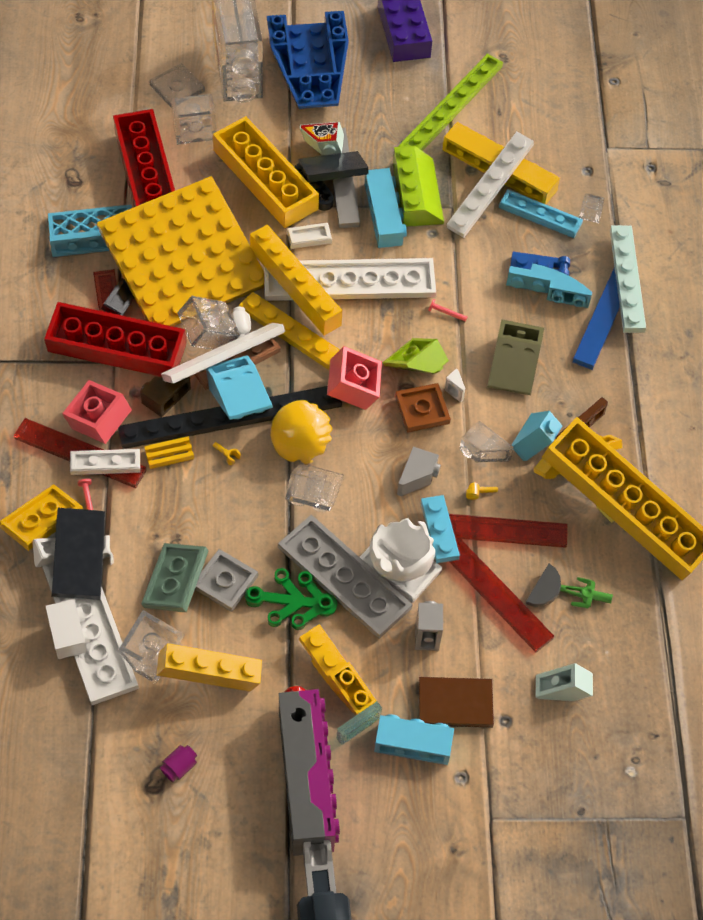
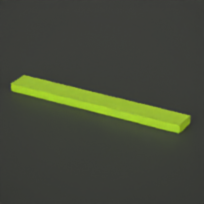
[398,53,503,151]

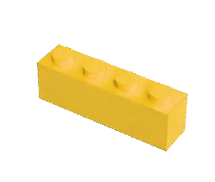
[156,643,262,691]

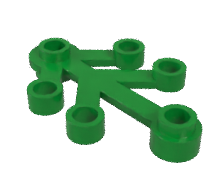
[245,568,337,630]

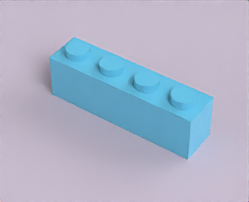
[364,168,407,248]

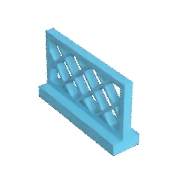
[48,204,132,257]

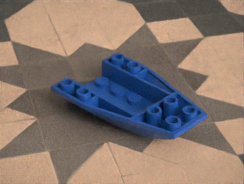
[267,11,349,109]

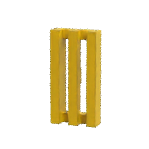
[144,436,194,469]

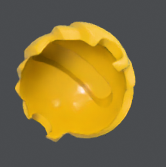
[270,400,332,465]

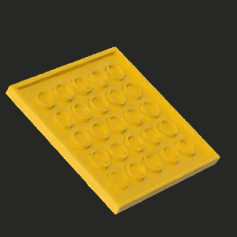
[97,176,264,326]

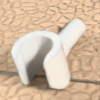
[102,535,114,565]

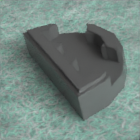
[526,563,561,607]

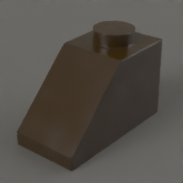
[140,376,191,417]

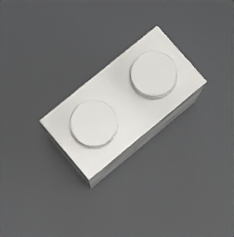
[46,599,90,659]

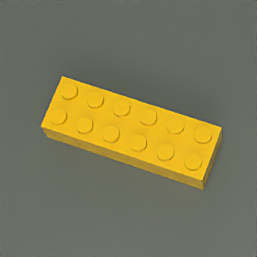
[213,116,319,228]

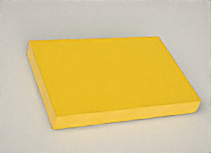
[0,484,83,551]

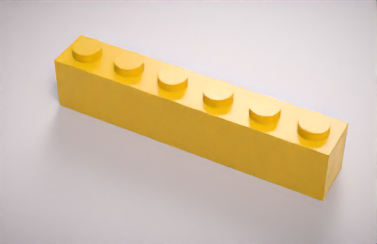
[442,122,560,204]
[250,224,343,336]

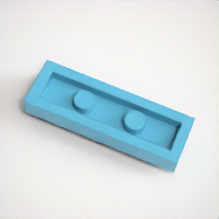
[421,495,460,564]

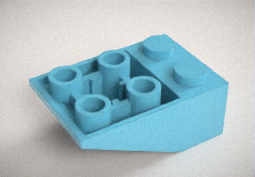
[206,355,273,420]

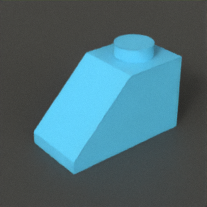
[511,411,562,461]

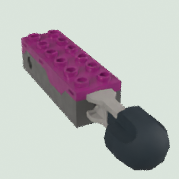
[278,686,352,920]

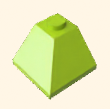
[382,338,449,374]

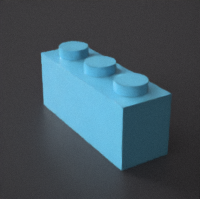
[374,714,454,765]

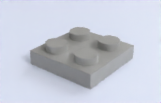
[195,549,258,612]

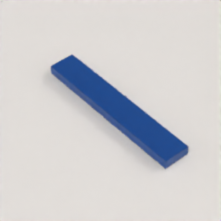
[572,267,620,370]

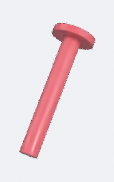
[429,299,467,322]
[78,479,93,510]

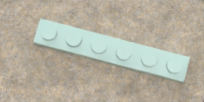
[610,225,646,333]

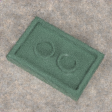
[141,543,208,612]

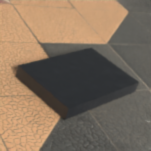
[298,151,369,182]

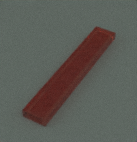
[14,418,147,489]
[449,514,568,548]
[449,537,554,653]

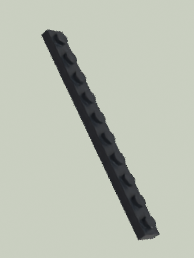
[118,386,342,449]

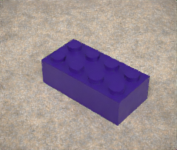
[377,0,433,62]

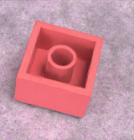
[327,346,382,410]
[62,380,132,444]

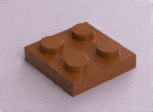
[395,383,451,433]

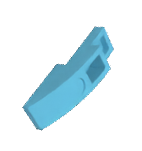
[506,263,592,308]

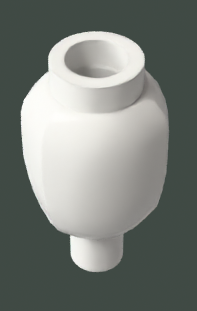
[229,307,251,339]

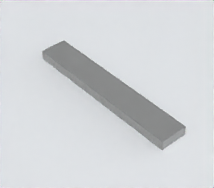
[332,128,360,228]

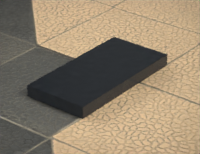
[51,507,105,600]

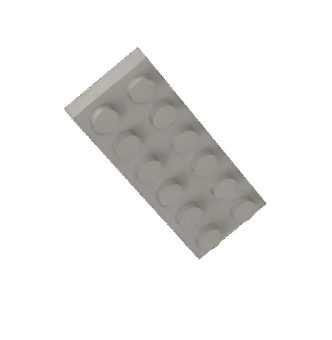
[278,515,413,639]

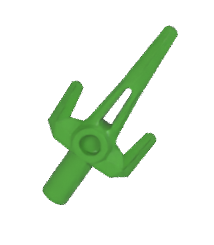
[560,577,613,608]

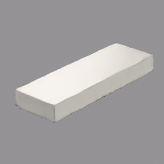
[70,449,140,475]

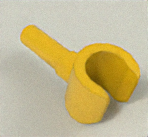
[213,442,241,465]
[466,483,498,500]

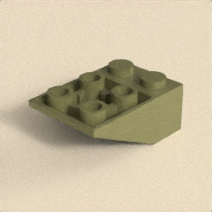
[487,319,544,396]

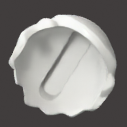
[369,518,435,581]

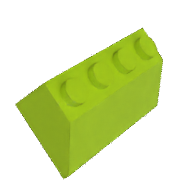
[393,146,444,227]

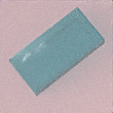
[336,701,382,745]

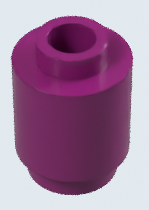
[159,745,197,782]

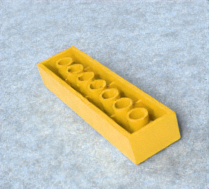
[542,417,703,581]

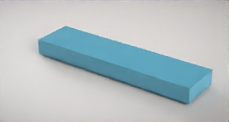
[499,189,583,238]

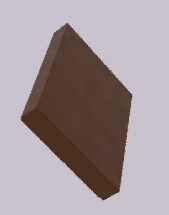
[419,677,494,728]

